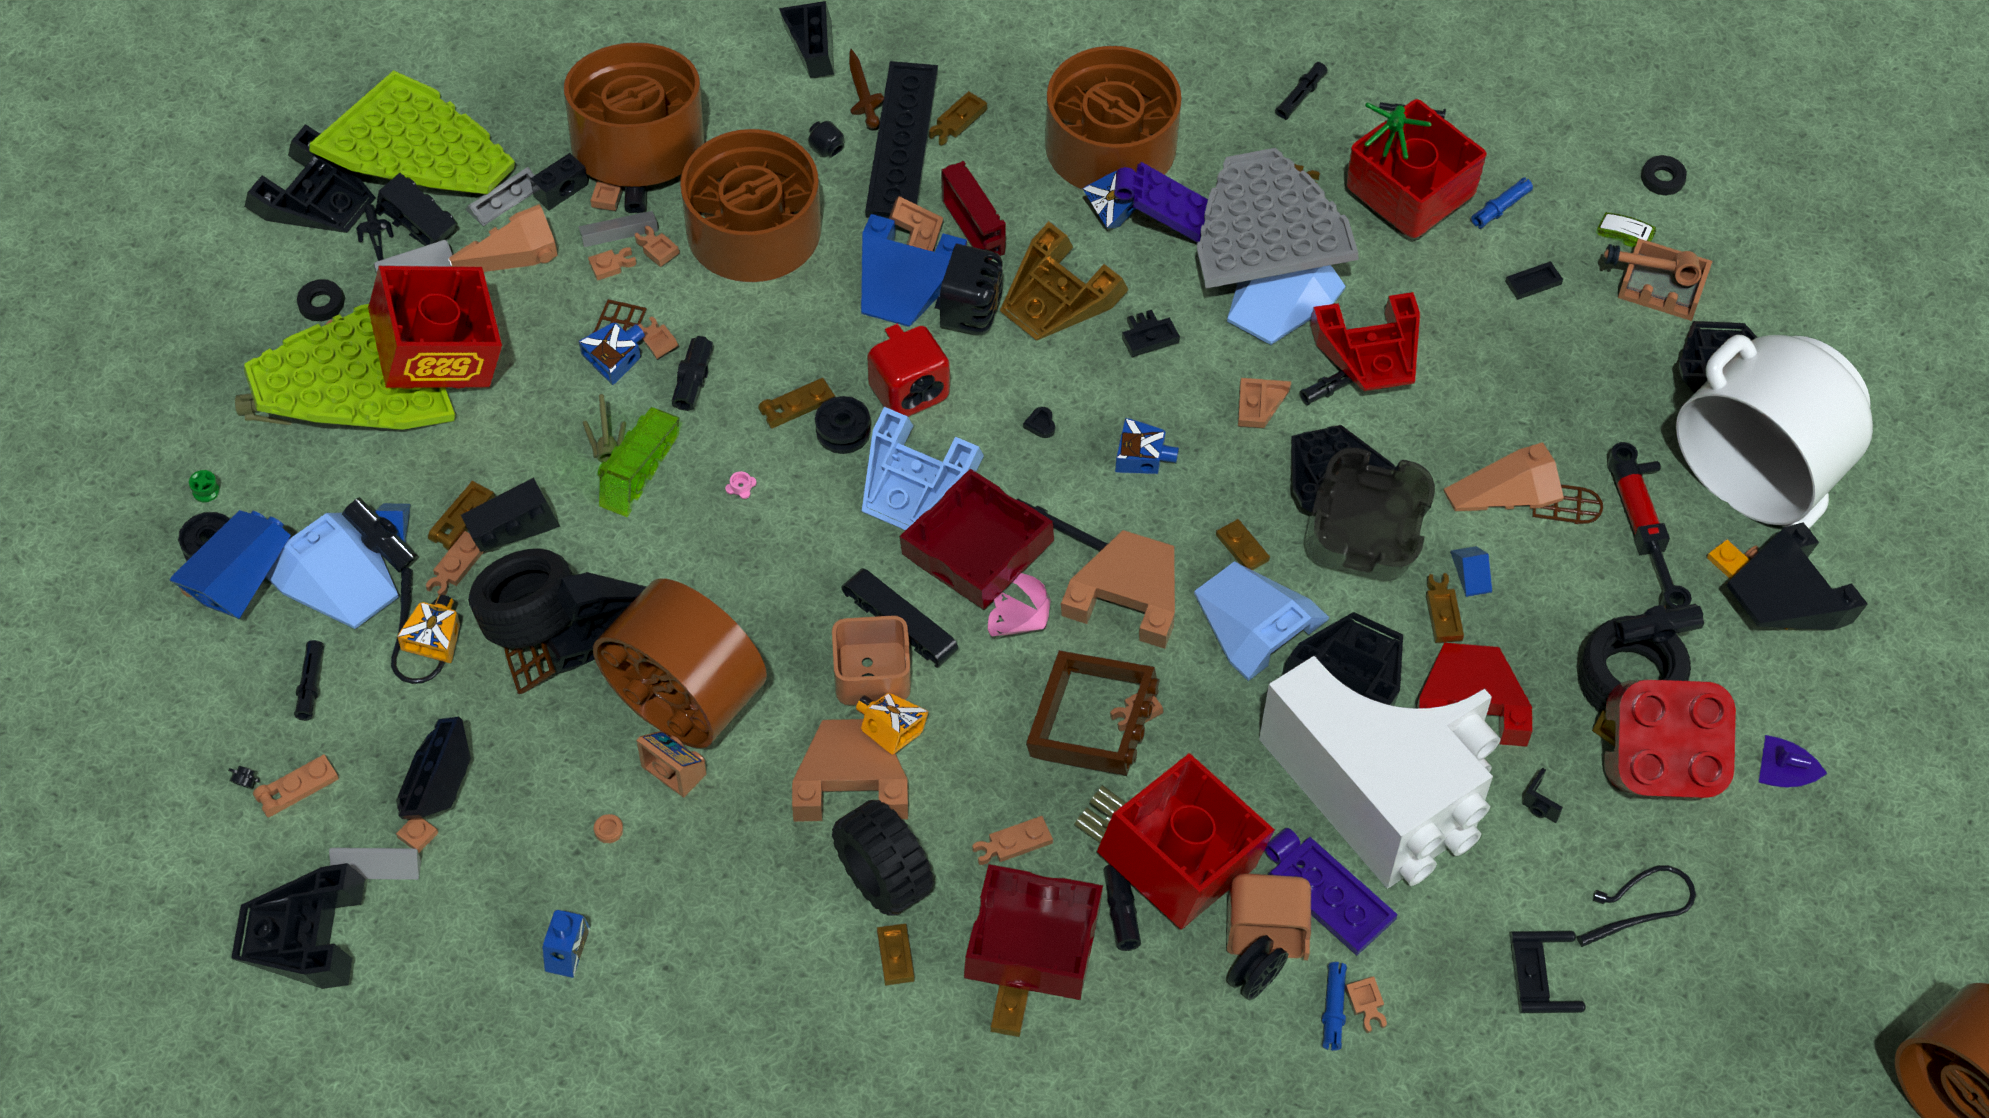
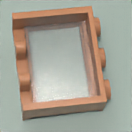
[1618,239,1712,321]

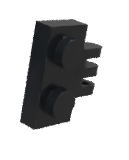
[1122,310,1180,357]

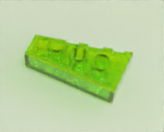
[597,407,680,517]

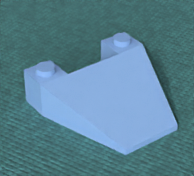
[862,407,984,530]

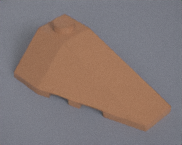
[449,204,557,272]

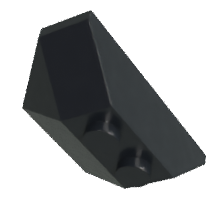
[396,716,471,819]

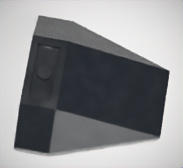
[1291,425,1404,522]

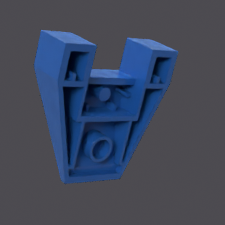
[861,214,967,327]

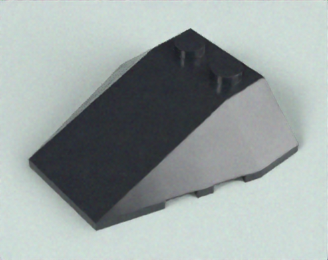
[1678,321,1758,393]

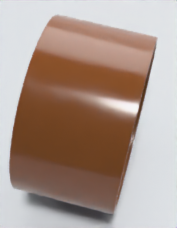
[564,43,704,187]
[1045,46,1181,190]
[680,129,821,282]
[593,578,767,748]
[1895,983,1989,1118]

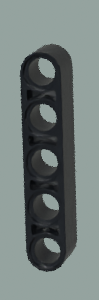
[841,568,958,668]

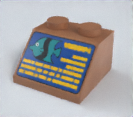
[636,731,706,798]

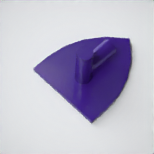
[1758,735,1827,788]

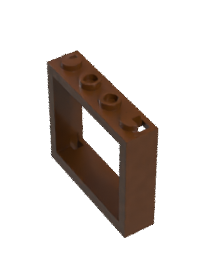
[1026,650,1160,776]

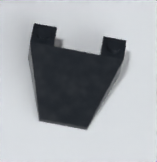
[244,124,376,233]
[1726,522,1868,630]
[542,572,647,674]
[1283,612,1403,706]
[231,863,365,989]

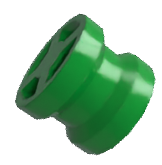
[189,470,219,503]

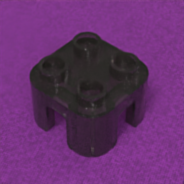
[1305,448,1435,581]

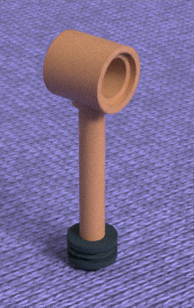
[1604,244,1701,286]

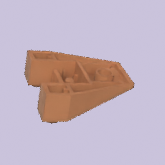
[1061,530,1175,649]
[792,719,908,822]

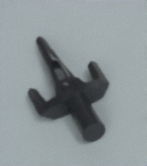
[356,204,394,261]

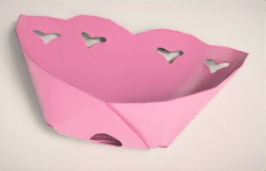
[988,573,1051,637]

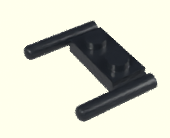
[1510,930,1586,1014]

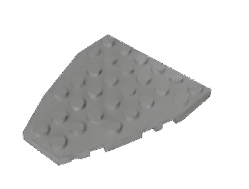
[1197,148,1359,288]

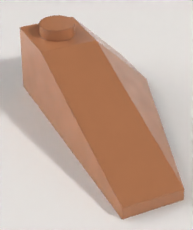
[1443,442,1564,511]

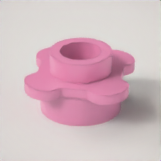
[725,471,756,499]

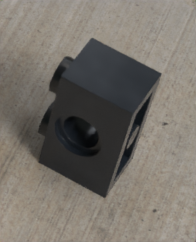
[530,153,588,211]

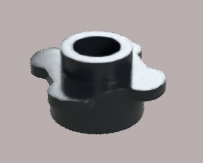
[228,766,260,789]

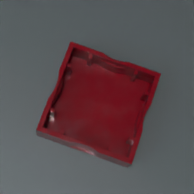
[899,469,1054,610]
[964,864,1103,1000]

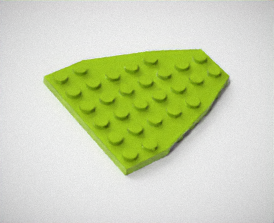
[309,70,515,194]
[244,304,455,430]

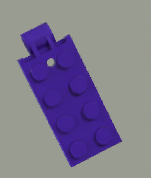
[1114,162,1208,242]
[1265,828,1398,956]

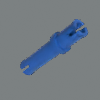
[1471,177,1533,229]
[1322,962,1347,1051]

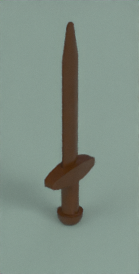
[849,49,884,129]

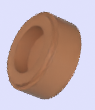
[594,814,623,843]

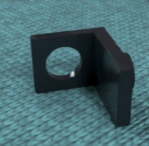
[1522,768,1563,823]

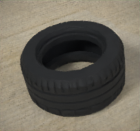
[468,548,572,648]
[1578,615,1691,713]

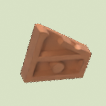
[1238,378,1291,428]

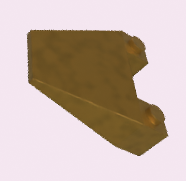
[999,221,1128,341]

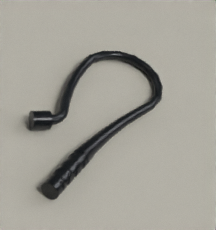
[391,568,445,684]
[1577,865,1696,947]

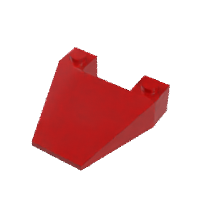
[1310,292,1420,391]
[1416,642,1532,747]

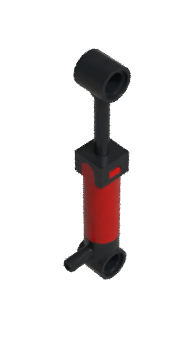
[1607,442,1692,609]

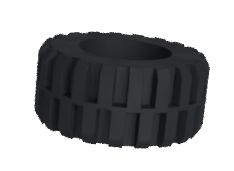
[832,800,934,915]

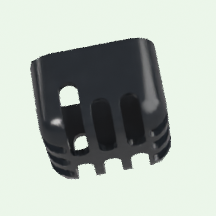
[934,244,1003,335]

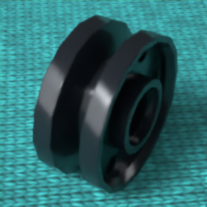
[815,396,871,454]
[178,512,230,562]
[1227,935,1289,1001]

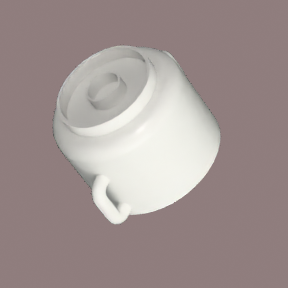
[1676,335,1873,528]

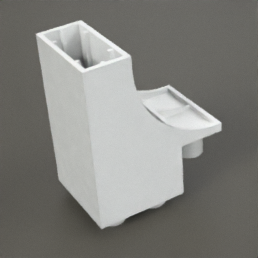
[1259,656,1501,889]

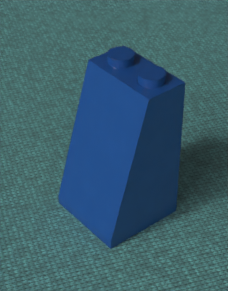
[170,510,291,619]

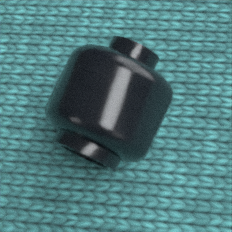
[808,121,844,158]

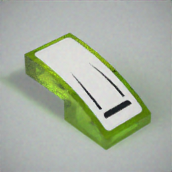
[1597,212,1656,247]

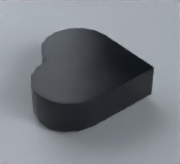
[1023,407,1055,438]

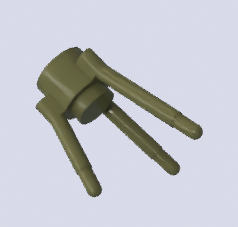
[235,393,292,425]
[583,394,626,463]

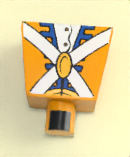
[397,595,460,663]
[856,693,929,755]

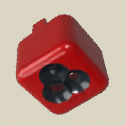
[867,323,950,417]

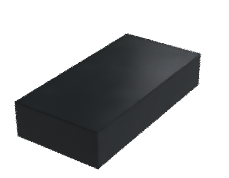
[1505,261,1563,300]

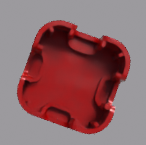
[1604,680,1736,798]

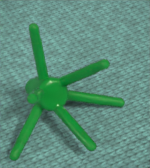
[1365,102,1432,159]

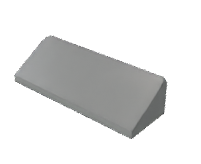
[465,167,535,226]
[578,211,658,247]
[374,240,452,274]
[329,848,421,880]

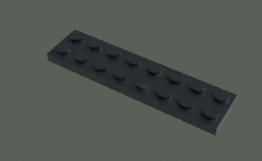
[865,61,938,219]

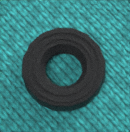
[1641,155,1687,196]
[297,279,344,322]

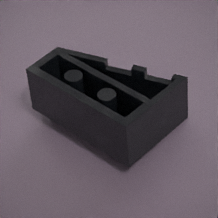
[779,1,834,78]
[376,173,456,246]
[461,477,560,552]

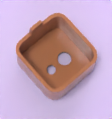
[832,616,911,705]
[1227,874,1311,961]

